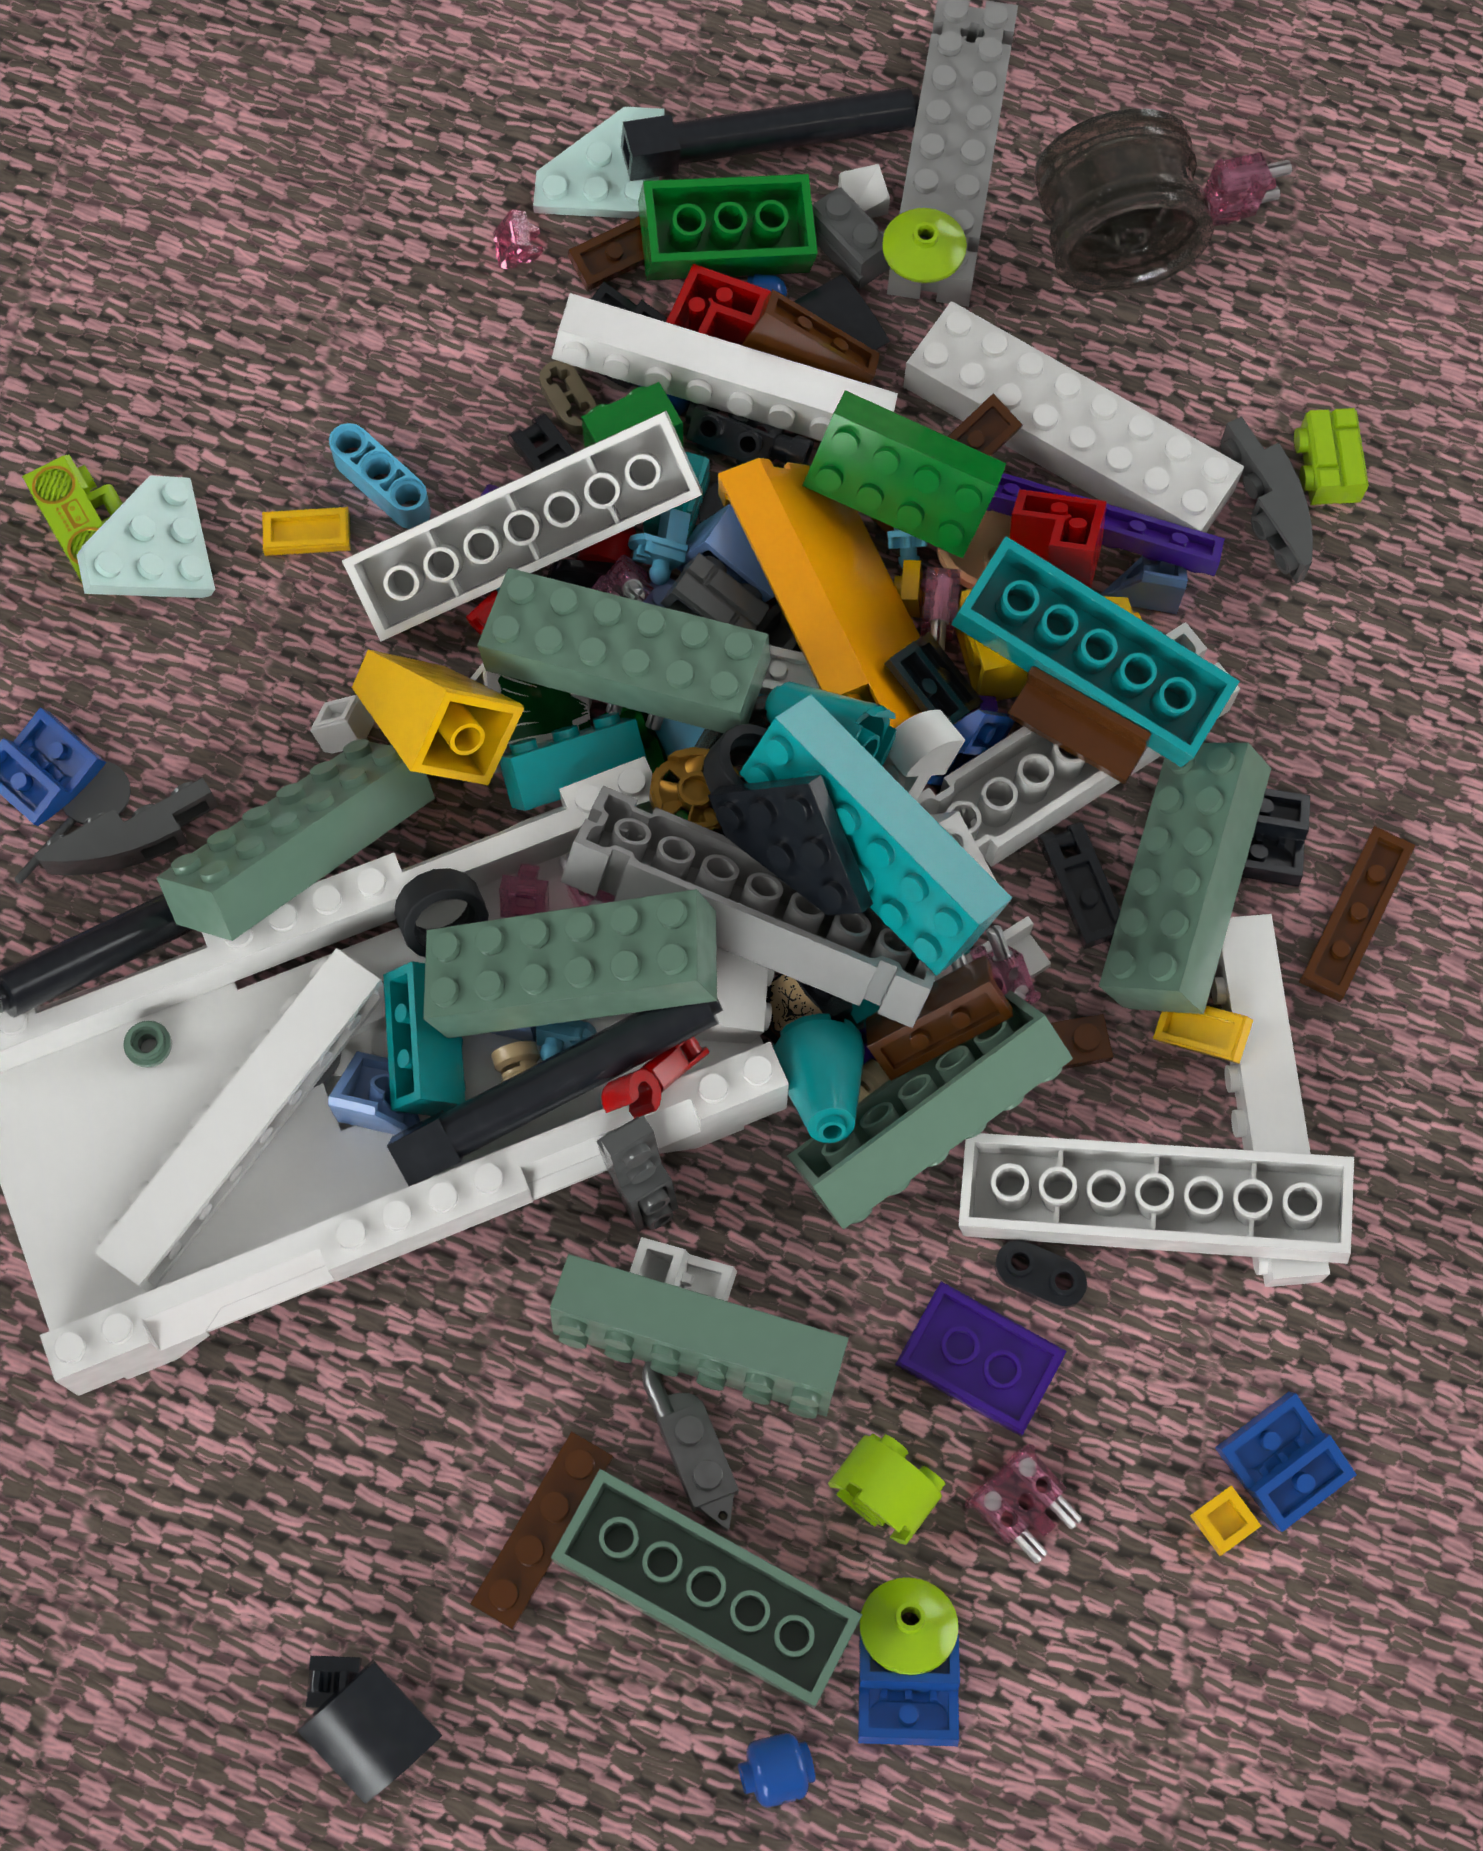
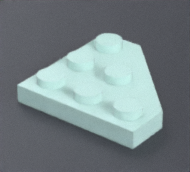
[533,107,665,219]
[77,475,215,598]

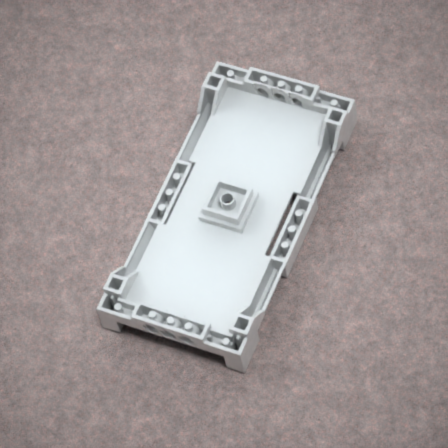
[0,756,789,1396]

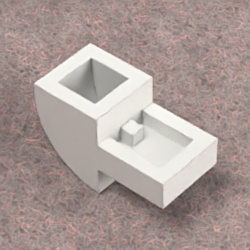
[883,710,965,801]
[630,1237,737,1301]

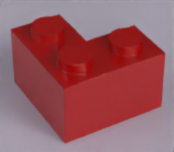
[666,264,771,345]
[1010,489,1107,588]

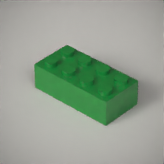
[638,174,818,281]
[802,390,1006,558]

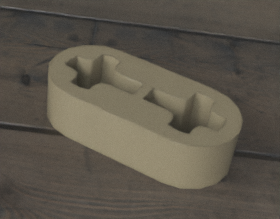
[539,361,597,435]

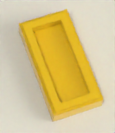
[262,507,351,556]
[1153,1006,1253,1064]

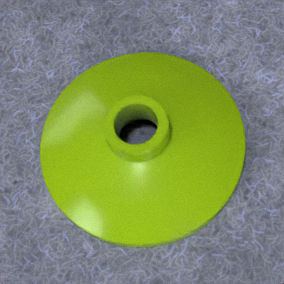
[882,208,967,283]
[859,1577,958,1675]

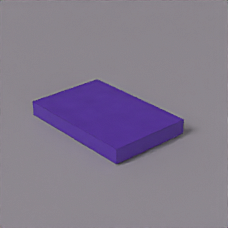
[895,1281,1067,1437]

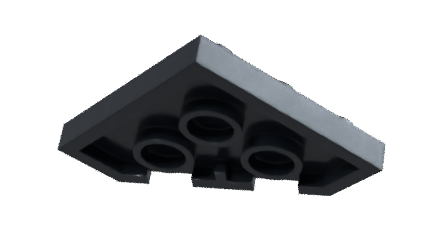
[708,775,873,915]

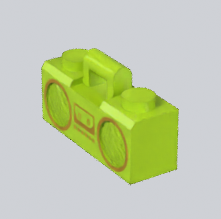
[22,455,123,595]

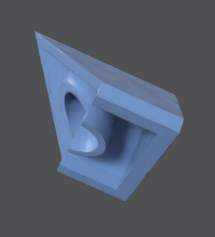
[1100,556,1188,614]
[328,1051,421,1135]

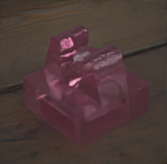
[493,209,543,269]
[499,863,549,918]

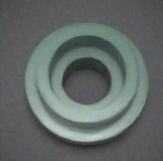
[123,1021,172,1068]

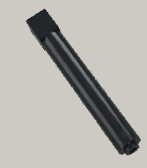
[621,87,920,181]
[0,894,194,1017]
[387,998,723,1186]

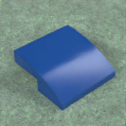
[0,707,107,826]
[927,709,1015,785]
[1215,1392,1357,1532]
[858,1635,960,1747]

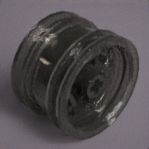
[1034,108,1214,293]

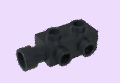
[685,402,814,465]

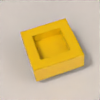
[894,560,923,618]
[1190,1485,1261,1556]

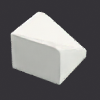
[838,164,890,218]
[310,695,374,754]

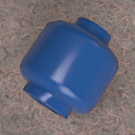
[738,1733,816,1808]

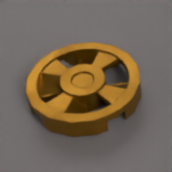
[649,747,739,833]

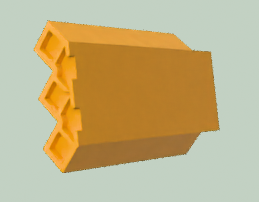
[718,458,960,728]

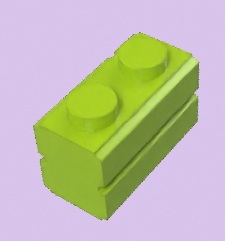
[1294,408,1369,505]

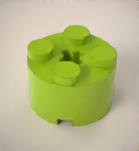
[828,1433,945,1545]

